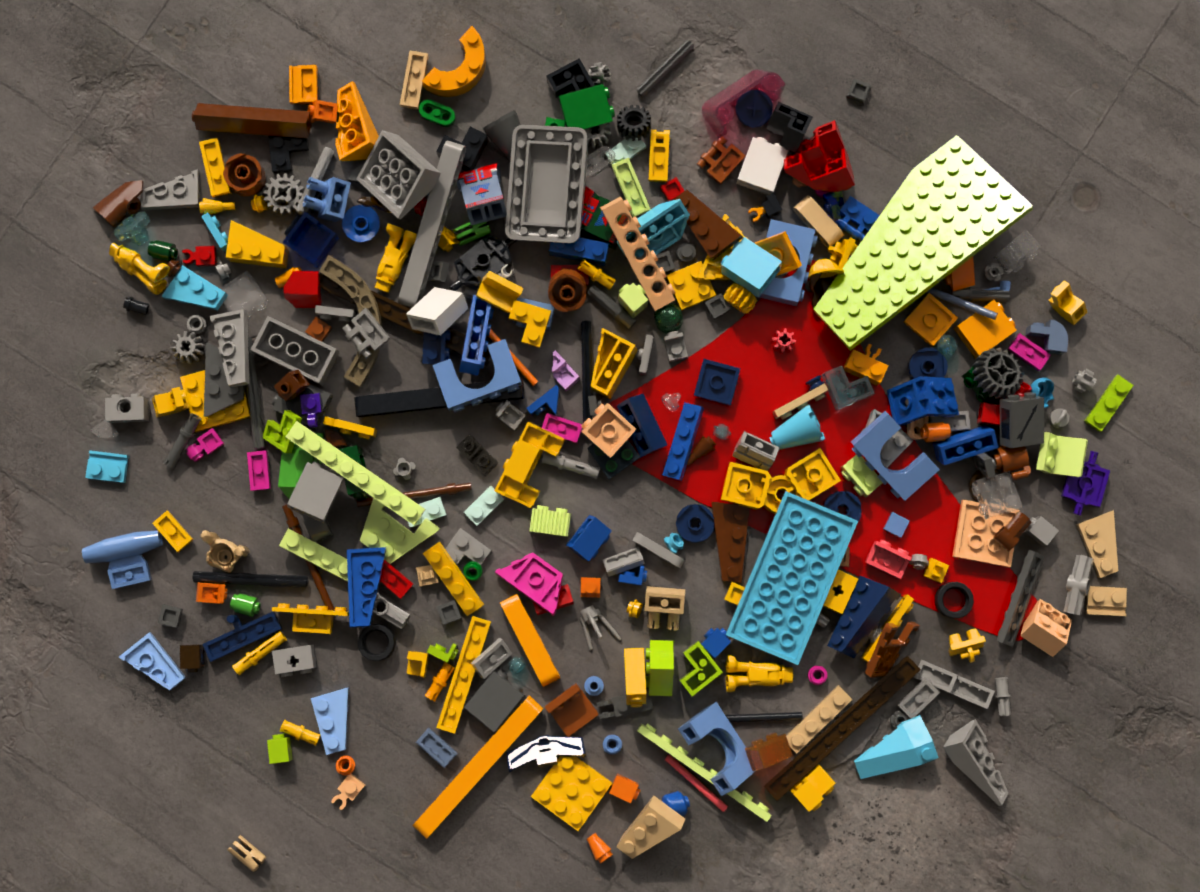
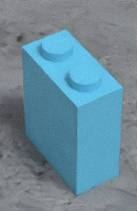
[721,237,782,298]

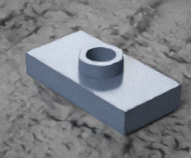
[415,728,458,768]

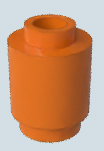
[920,422,951,442]

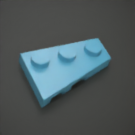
[161,265,228,310]

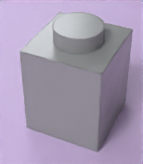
[1024,516,1059,546]

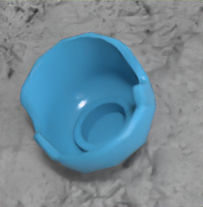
[1030,378,1054,408]

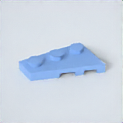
[119,632,186,690]
[311,687,349,755]

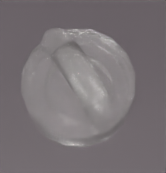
[661,393,681,411]

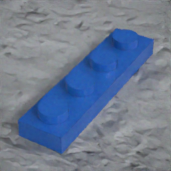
[662,402,704,481]

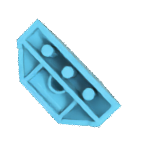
[616,199,690,258]

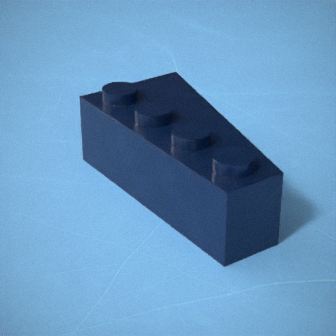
[827,576,902,659]

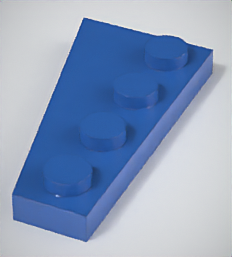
[347,547,386,628]

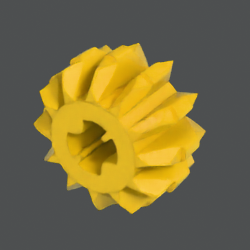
[724,283,757,313]

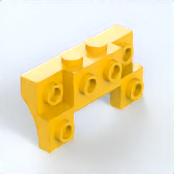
[494,422,566,508]

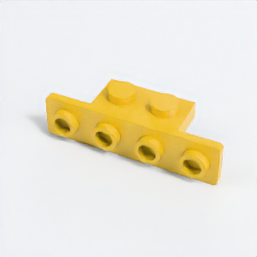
[272,603,349,634]

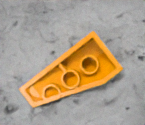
[335,81,379,161]

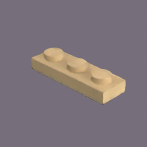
[400,51,429,110]
[773,383,828,420]

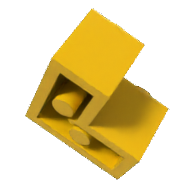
[789,764,836,812]

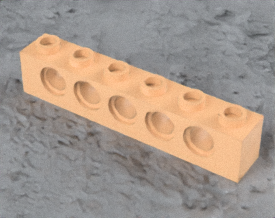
[600,197,675,311]

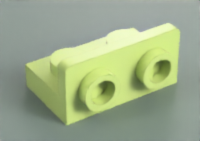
[841,454,883,497]

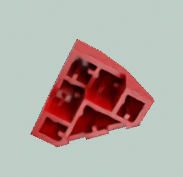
[784,120,855,192]

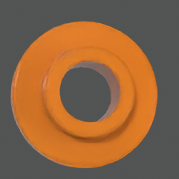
[336,756,356,776]

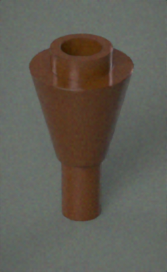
[687,436,716,466]

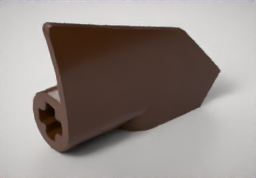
[93,180,143,228]

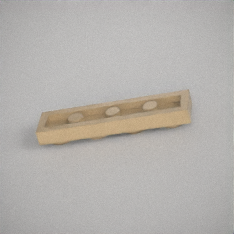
[783,685,852,754]

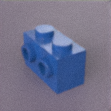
[566,515,612,561]

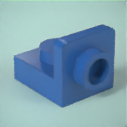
[618,566,647,586]

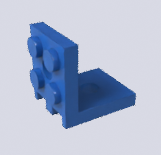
[887,376,959,426]

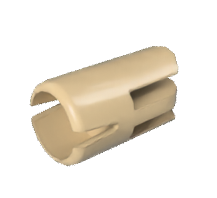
[227,835,266,872]

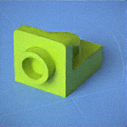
[427,643,459,663]

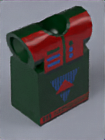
[581,186,632,250]

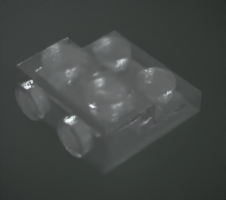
[220,270,269,320]
[972,471,1023,520]

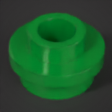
[463,561,483,580]

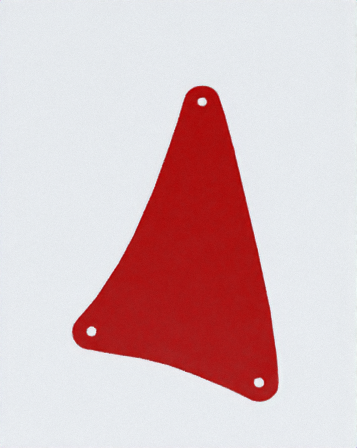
[608,260,1037,641]

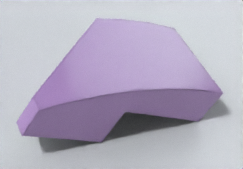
[552,350,580,392]

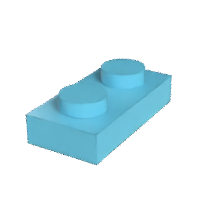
[201,212,228,252]

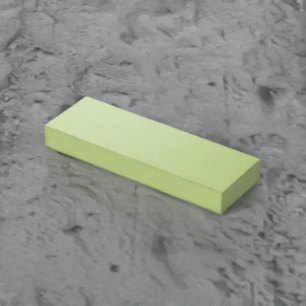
[611,158,651,217]

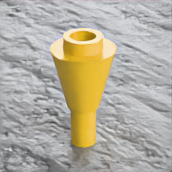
[199,198,235,215]

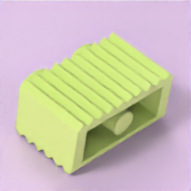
[529,505,571,537]

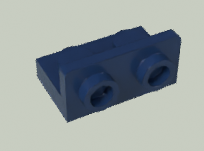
[422,330,451,365]

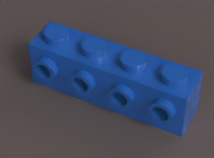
[459,295,494,375]

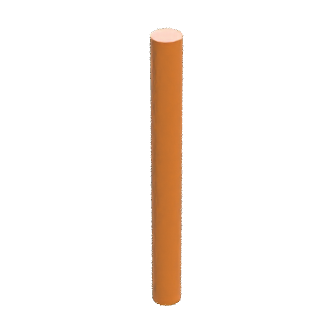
[488,329,539,386]

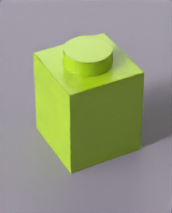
[267,734,293,764]

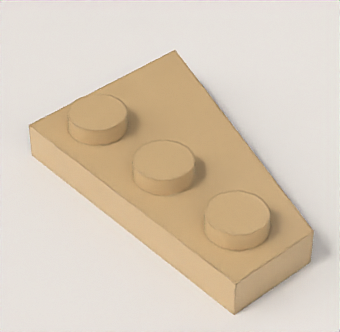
[1076,510,1118,578]

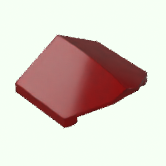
[283,271,322,308]

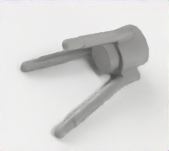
[579,605,622,650]

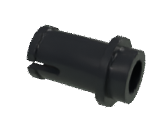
[123,297,150,315]

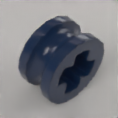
[805,375,824,391]

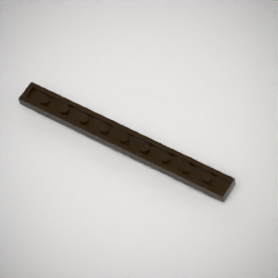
[319,272,491,366]
[764,655,921,801]

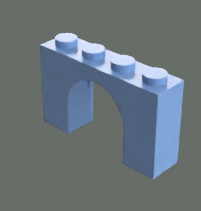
[753,219,817,306]
[432,339,522,412]
[851,411,940,500]
[678,702,759,796]

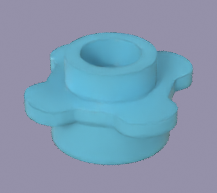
[664,533,684,554]

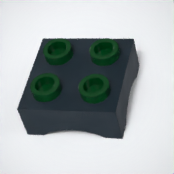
[587,439,641,480]

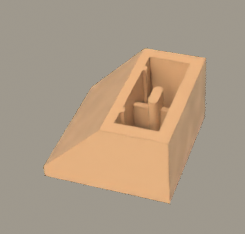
[1020,599,1072,657]

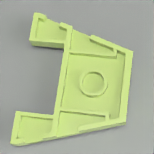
[360,498,440,564]

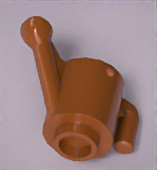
[993,445,1031,480]

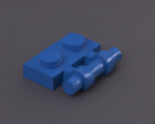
[833,196,880,241]

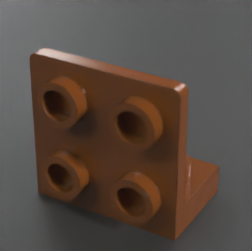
[545,683,598,737]

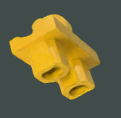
[827,238,858,268]
[948,628,986,663]

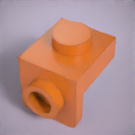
[196,582,227,604]

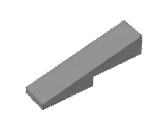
[914,660,995,710]

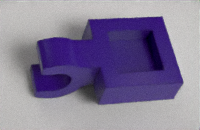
[300,393,322,428]

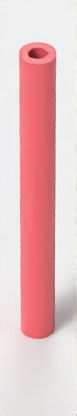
[665,754,728,812]

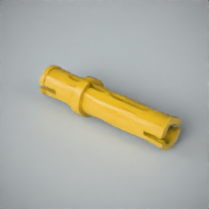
[232,631,287,675]

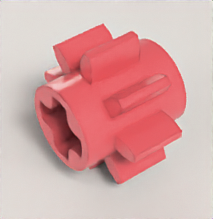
[772,328,796,353]

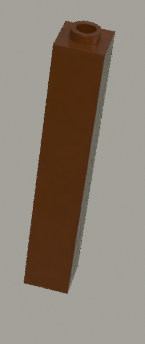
[192,103,312,138]

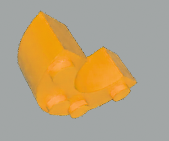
[422,26,486,97]

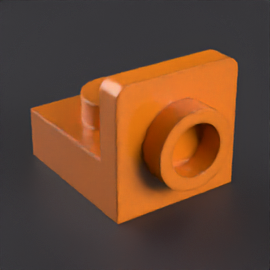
[307,100,338,124]

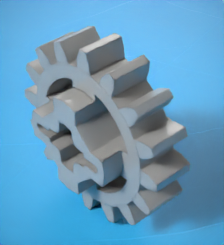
[263,173,305,215]

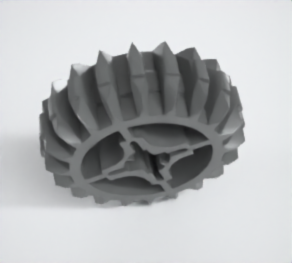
[972,348,1024,399]

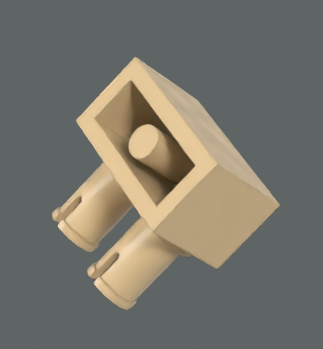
[644,586,686,630]

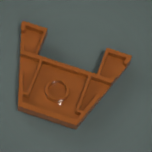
[865,622,920,677]

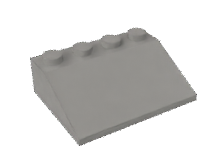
[357,130,441,219]

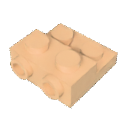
[581,403,636,458]

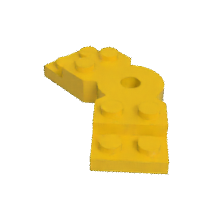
[721,448,841,514]

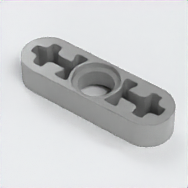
[632,532,685,569]

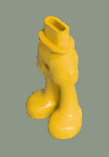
[109,243,170,295]

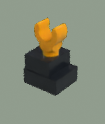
[748,193,782,222]

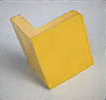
[407,651,429,677]

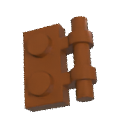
[697,136,746,185]

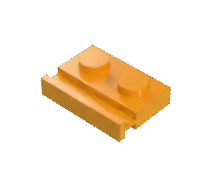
[289,65,318,104]

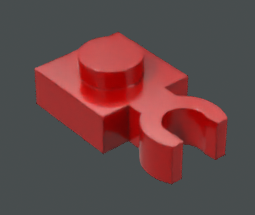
[182,246,217,267]

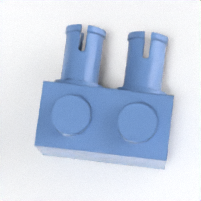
[303,177,351,222]

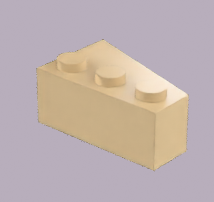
[616,796,685,859]

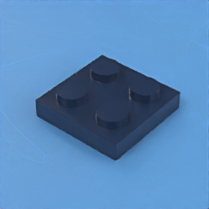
[694,359,741,406]

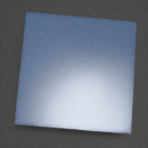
[883,512,909,538]

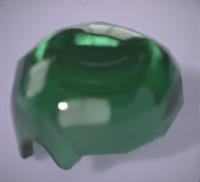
[654,303,683,334]

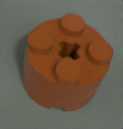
[223,153,266,197]
[548,269,587,312]

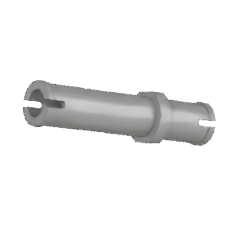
[542,451,600,479]

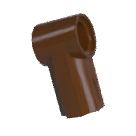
[993,511,1032,552]

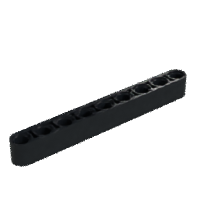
[354,378,525,417]

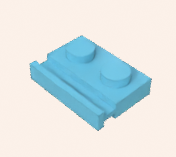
[85,450,129,483]

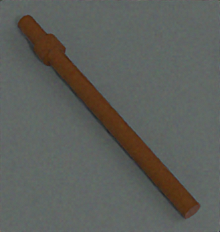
[357,483,472,507]
[282,504,335,610]

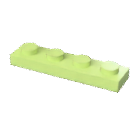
[279,528,348,582]

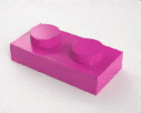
[1007,333,1051,371]
[542,413,582,443]
[247,450,271,491]

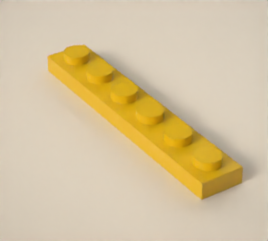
[436,616,491,734]

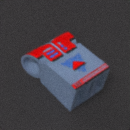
[456,163,506,225]

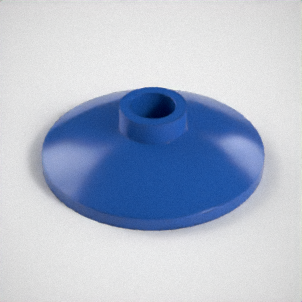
[342,205,380,242]

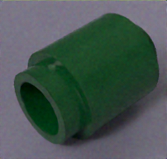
[148,240,178,262]

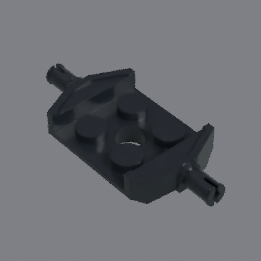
[449,235,518,291]

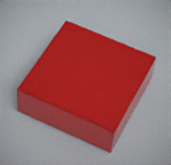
[660,177,684,202]

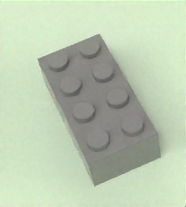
[250,316,340,386]

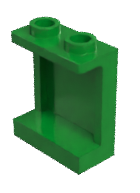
[558,84,615,129]

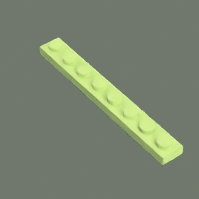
[285,421,426,526]
[637,723,772,822]

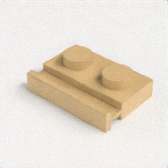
[1085,586,1127,616]

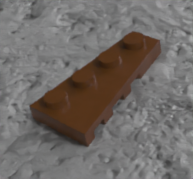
[672,190,744,260]
[711,502,749,583]

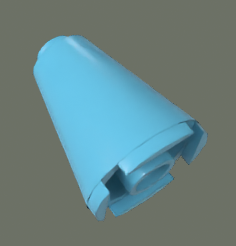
[769,404,825,450]

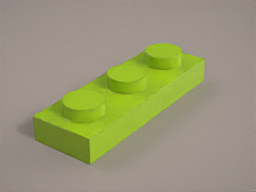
[1084,374,1134,432]

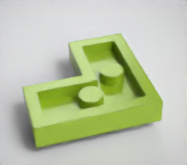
[263,410,302,453]

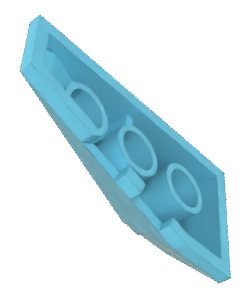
[854,715,939,779]

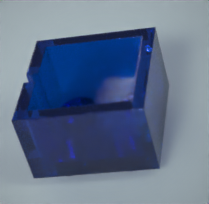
[283,212,339,268]

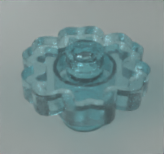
[113,211,150,246]

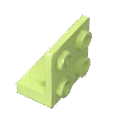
[1036,432,1088,477]

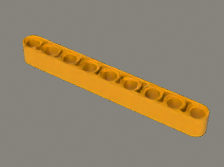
[412,695,544,839]

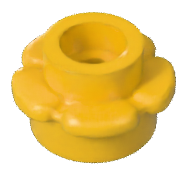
[251,195,267,213]
[627,599,643,618]

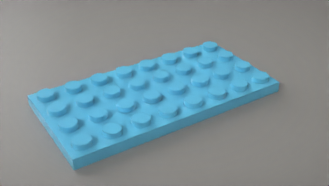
[726,491,858,665]

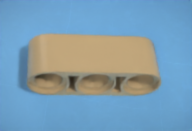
[793,195,844,248]

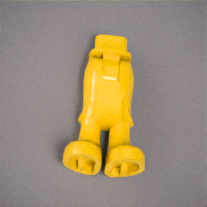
[374,223,417,293]
[725,655,793,692]

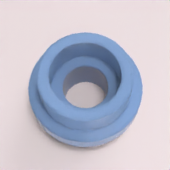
[584,676,604,696]
[603,735,622,754]

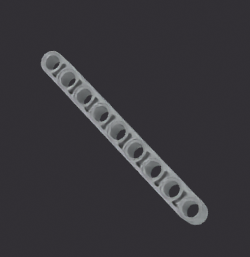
[398,140,466,308]

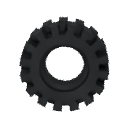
[617,105,651,141]

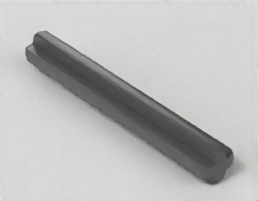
[637,40,694,97]

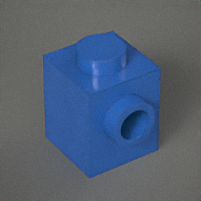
[701,628,731,658]

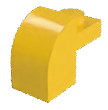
[1048,281,1087,325]
[152,387,189,418]

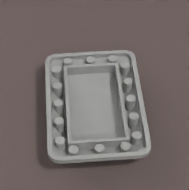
[505,125,588,243]

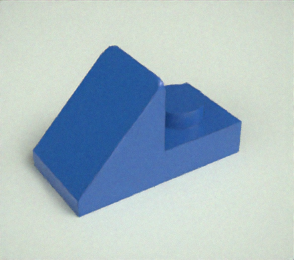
[526,385,559,416]

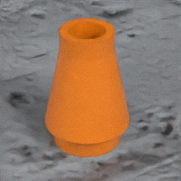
[586,833,613,864]

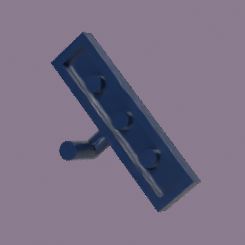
[202,611,283,662]

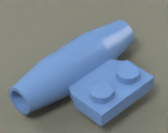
[82,530,163,589]

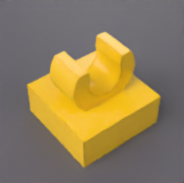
[923,558,949,583]

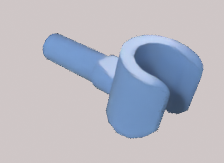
[983,281,1011,291]

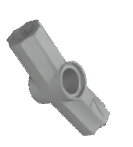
[1063,555,1094,615]
[373,592,411,629]

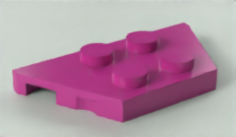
[495,552,564,616]

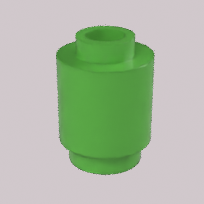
[230,593,261,617]

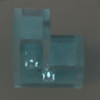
[821,366,875,411]

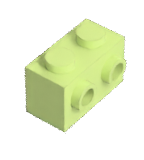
[618,283,648,318]

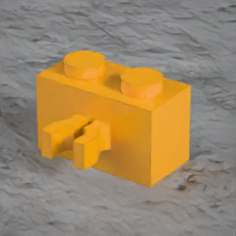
[843,344,889,386]

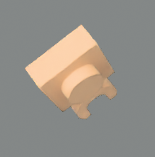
[331,773,365,810]

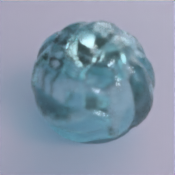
[937,335,958,355]

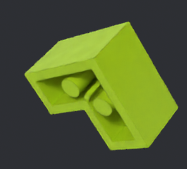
[645,640,674,696]
[679,641,723,696]

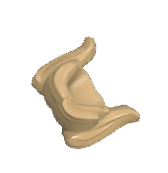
[201,530,250,573]

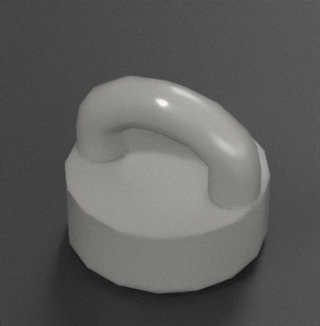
[1049,409,1069,428]

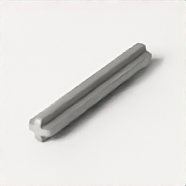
[296,147,334,215]

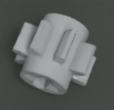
[588,62,611,86]
[1072,368,1097,393]

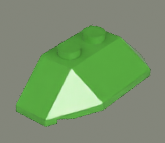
[278,433,324,499]

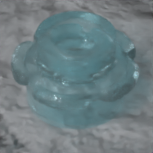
[713,424,731,440]
[509,656,526,674]

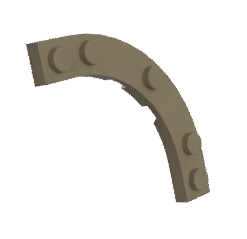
[319,255,382,387]

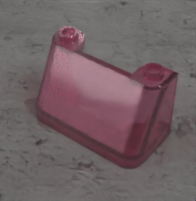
[702,69,785,138]

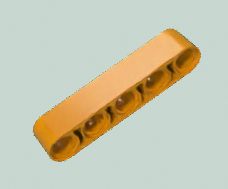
[500,594,560,687]

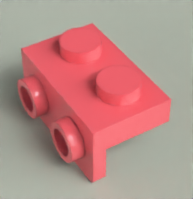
[865,540,912,579]

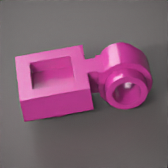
[186,428,224,462]

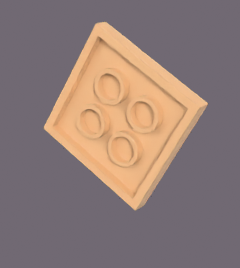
[952,500,1020,568]

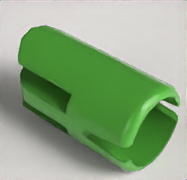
[453,221,491,246]

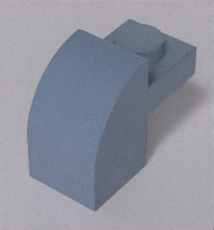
[1026,320,1068,355]

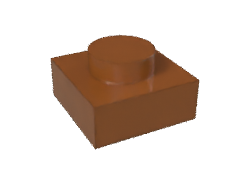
[305,317,333,342]

